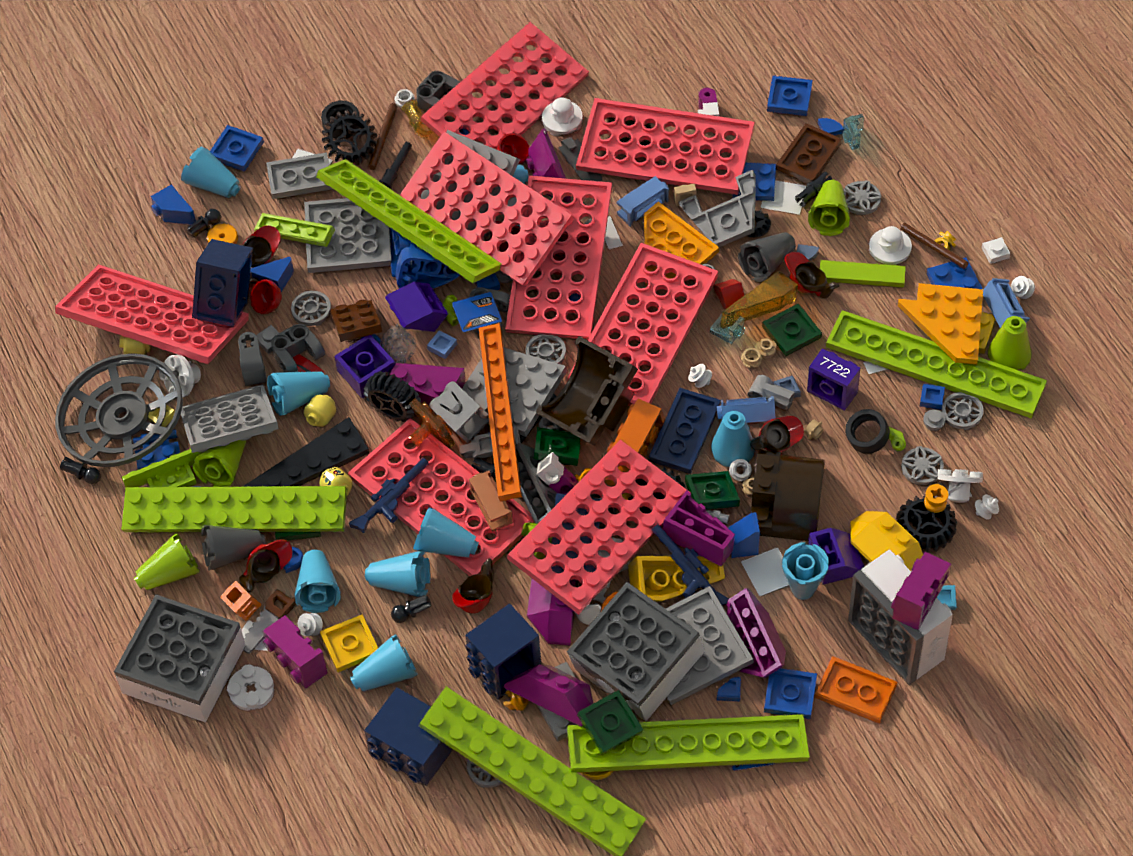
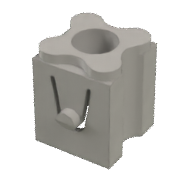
[429,381,489,443]

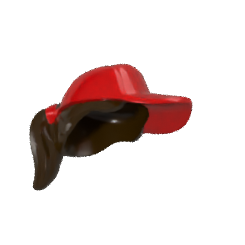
[242,225,281,268]
[785,252,840,299]
[750,416,804,452]
[239,540,293,592]
[452,558,494,614]

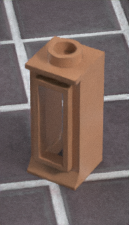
[469,471,513,532]

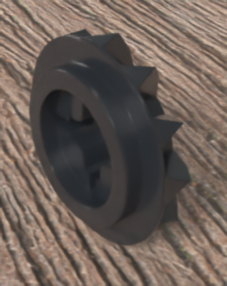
[747,210,771,238]

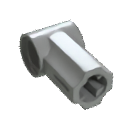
[747,375,795,410]

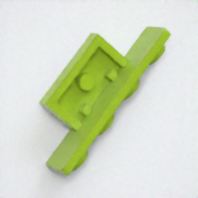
[122,448,201,488]

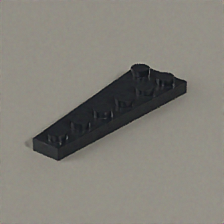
[242,417,369,487]

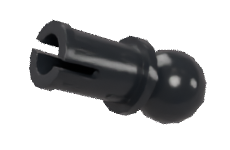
[60,457,101,484]

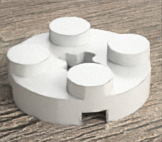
[227,665,274,710]

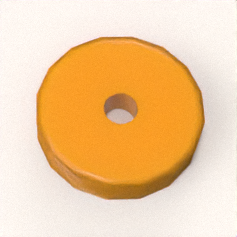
[206,223,238,244]

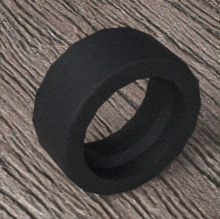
[321,100,360,139]
[845,409,890,454]

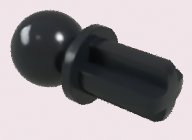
[187,209,221,238]
[391,595,431,623]

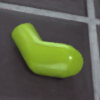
[442,295,459,326]
[888,426,906,452]

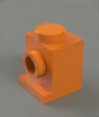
[220,581,262,621]

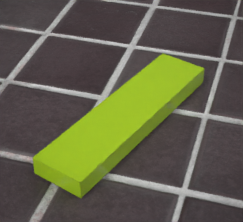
[254,213,335,247]
[820,260,905,287]

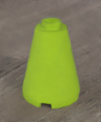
[808,180,850,236]
[988,316,1032,370]
[193,440,246,487]
[134,533,200,590]

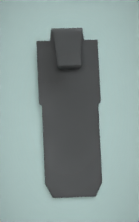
[558,137,602,182]

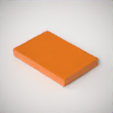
[814,656,898,724]

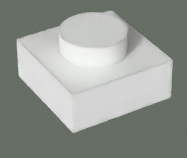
[982,238,1010,264]

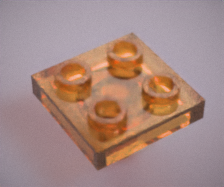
[408,398,455,449]

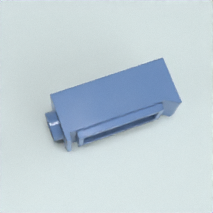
[617,176,669,227]
[983,278,1030,328]
[717,396,776,423]

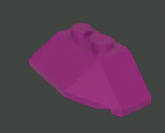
[526,128,571,203]
[527,579,578,646]
[726,588,786,678]
[504,664,594,727]

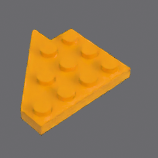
[644,201,719,287]
[898,283,983,365]

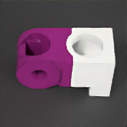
[698,88,719,116]
[536,452,578,494]

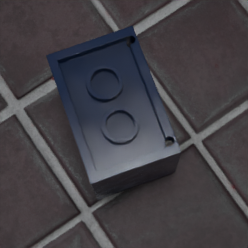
[192,239,253,327]
[465,603,542,700]
[364,687,453,786]

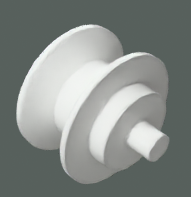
[1011,276,1035,299]
[688,364,712,388]
[975,494,999,520]
[298,613,323,636]

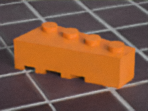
[604,398,665,487]

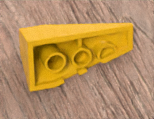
[628,556,725,602]

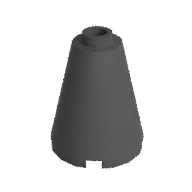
[738,232,796,282]
[202,525,265,571]

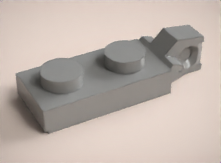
[459,426,521,459]

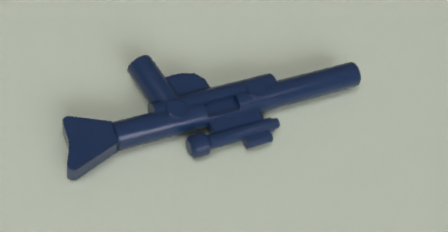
[349,458,429,533]
[651,524,729,606]

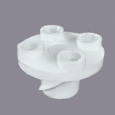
[542,98,583,136]
[869,226,912,265]
[159,354,201,397]
[937,469,983,503]

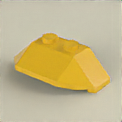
[850,511,923,571]

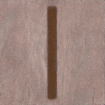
[368,103,397,170]
[901,223,969,269]

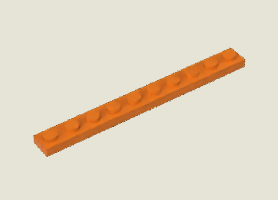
[479,323,522,502]

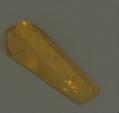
[720,271,798,329]

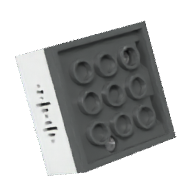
[848,549,953,685]
[567,582,705,721]
[114,594,246,723]

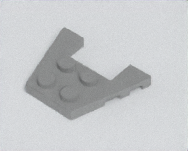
[678,170,756,247]

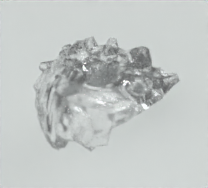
[380,324,416,364]

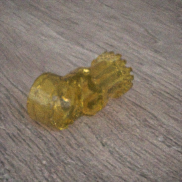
[401,100,433,138]

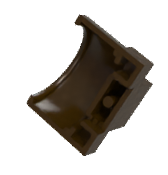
[536,336,638,446]
[751,450,825,541]

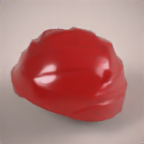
[496,133,530,165]
[250,280,282,315]

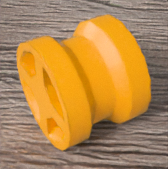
[924,484,948,513]

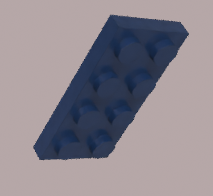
[649,388,721,474]

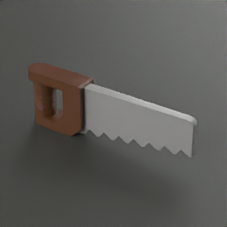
[243,589,296,654]

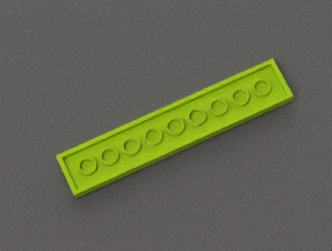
[316,159,502,283]
[826,310,1047,419]
[121,486,347,532]
[419,686,646,856]
[567,714,809,773]

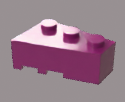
[390,363,466,410]
[663,490,735,566]
[891,552,951,630]
[263,615,328,689]

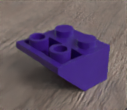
[385,282,448,332]
[808,528,864,585]

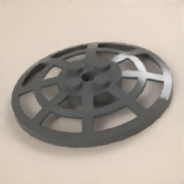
[55,353,183,467]

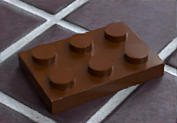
[776,123,842,184]
[330,299,383,342]

